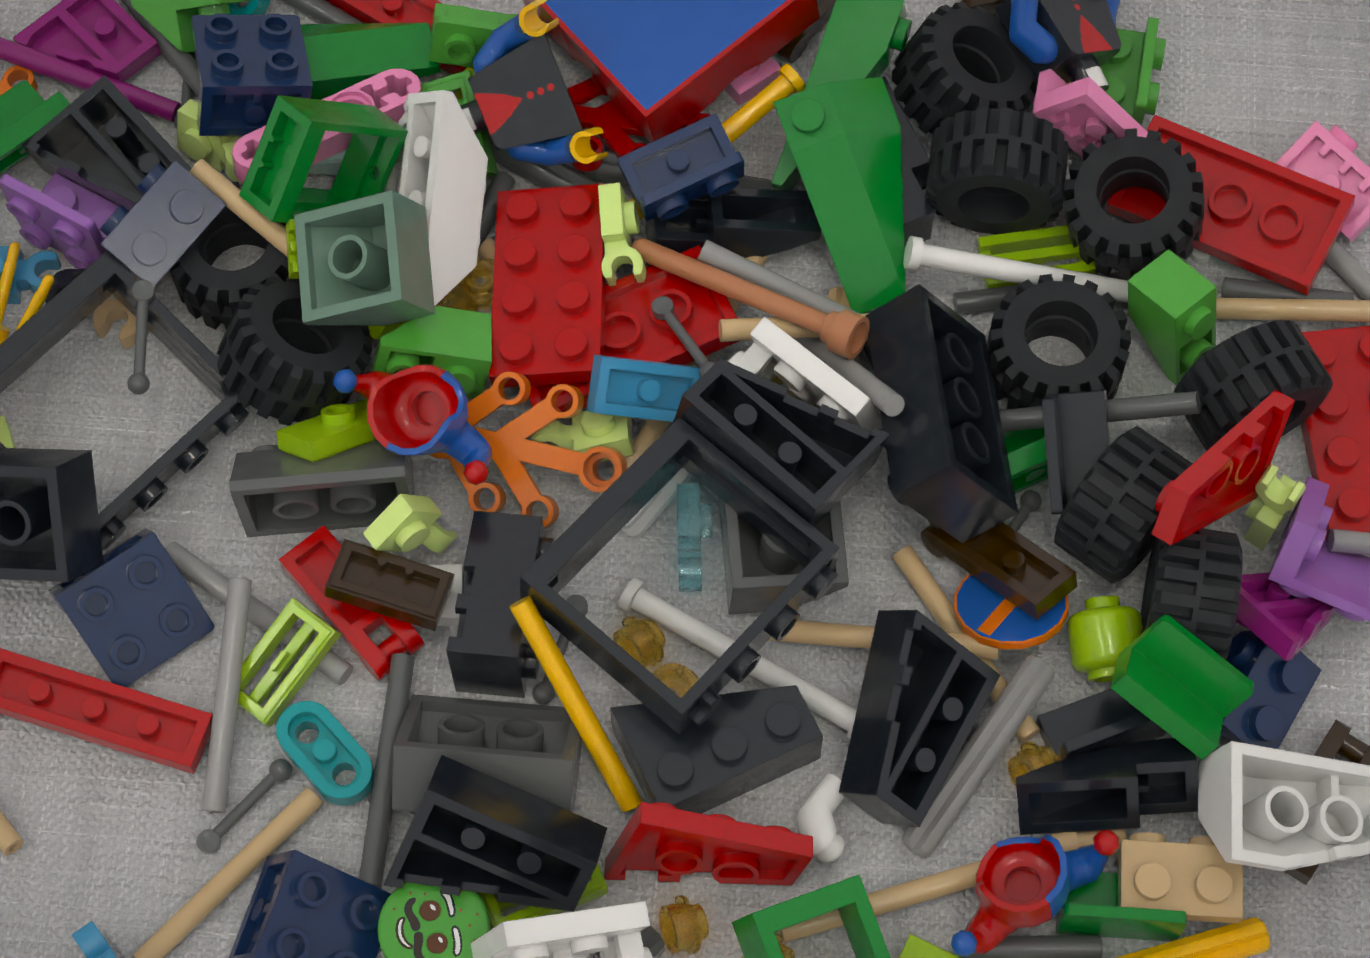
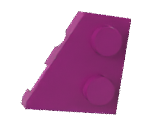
[13,0,161,82]
[1236,572,1335,661]

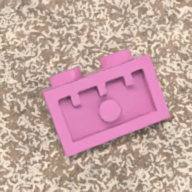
[1033,69,1148,159]
[1276,121,1370,243]

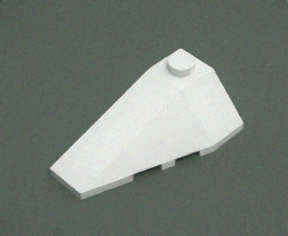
[1198,741,1370,871]

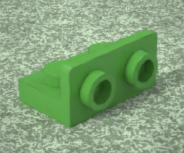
[429,3,534,68]
[1100,17,1166,126]

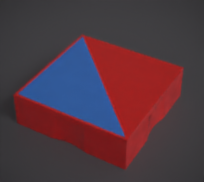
[523,0,820,143]

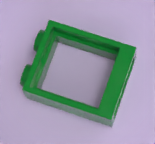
[239,95,408,223]
[732,875,891,958]

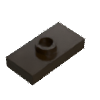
[325,539,455,631]

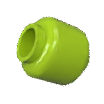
[1067,595,1143,683]

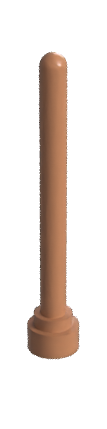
[631,238,870,360]

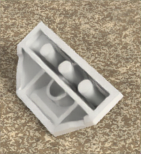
[384,90,488,306]

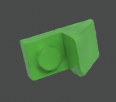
[131,0,250,53]

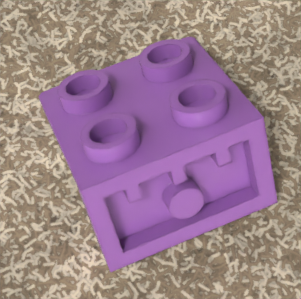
[0,173,123,269]
[1268,476,1370,621]

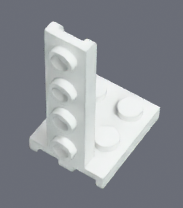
[621,316,883,538]
[470,901,653,958]

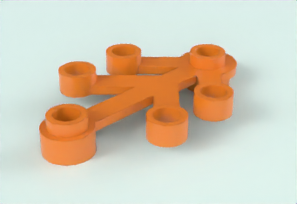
[429,372,628,529]

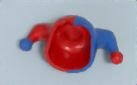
[333,364,492,485]
[951,830,1119,957]

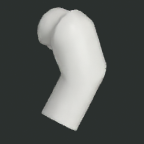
[797,773,845,863]

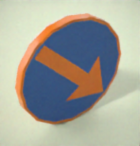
[954,574,1069,649]

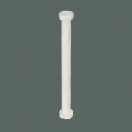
[903,236,1128,303]
[618,577,857,739]

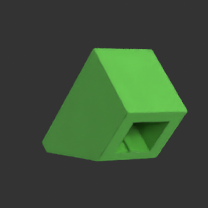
[1128,249,1217,385]
[371,306,492,399]

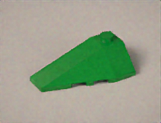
[771,0,912,190]
[301,22,441,100]
[773,77,906,314]

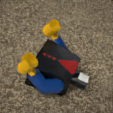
[460,0,608,166]
[995,0,1121,92]

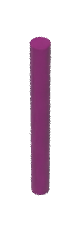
[0,37,181,122]

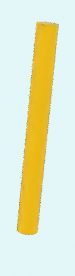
[509,596,643,812]

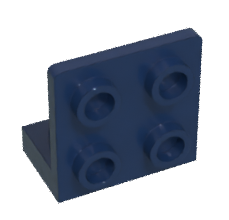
[191,13,313,136]
[48,528,214,687]
[229,850,391,958]

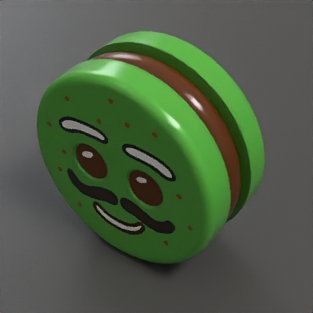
[378,882,492,958]

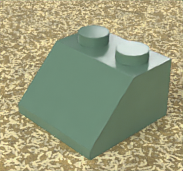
[294,190,435,326]

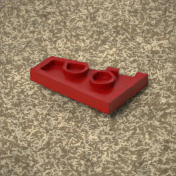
[1152,390,1295,545]
[604,802,813,886]

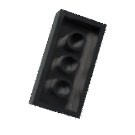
[865,284,1019,543]
[0,448,104,582]

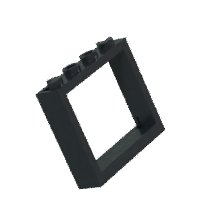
[0,250,249,550]
[520,417,840,735]

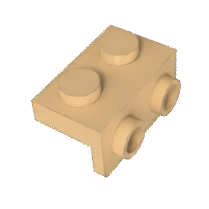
[1114,832,1244,924]

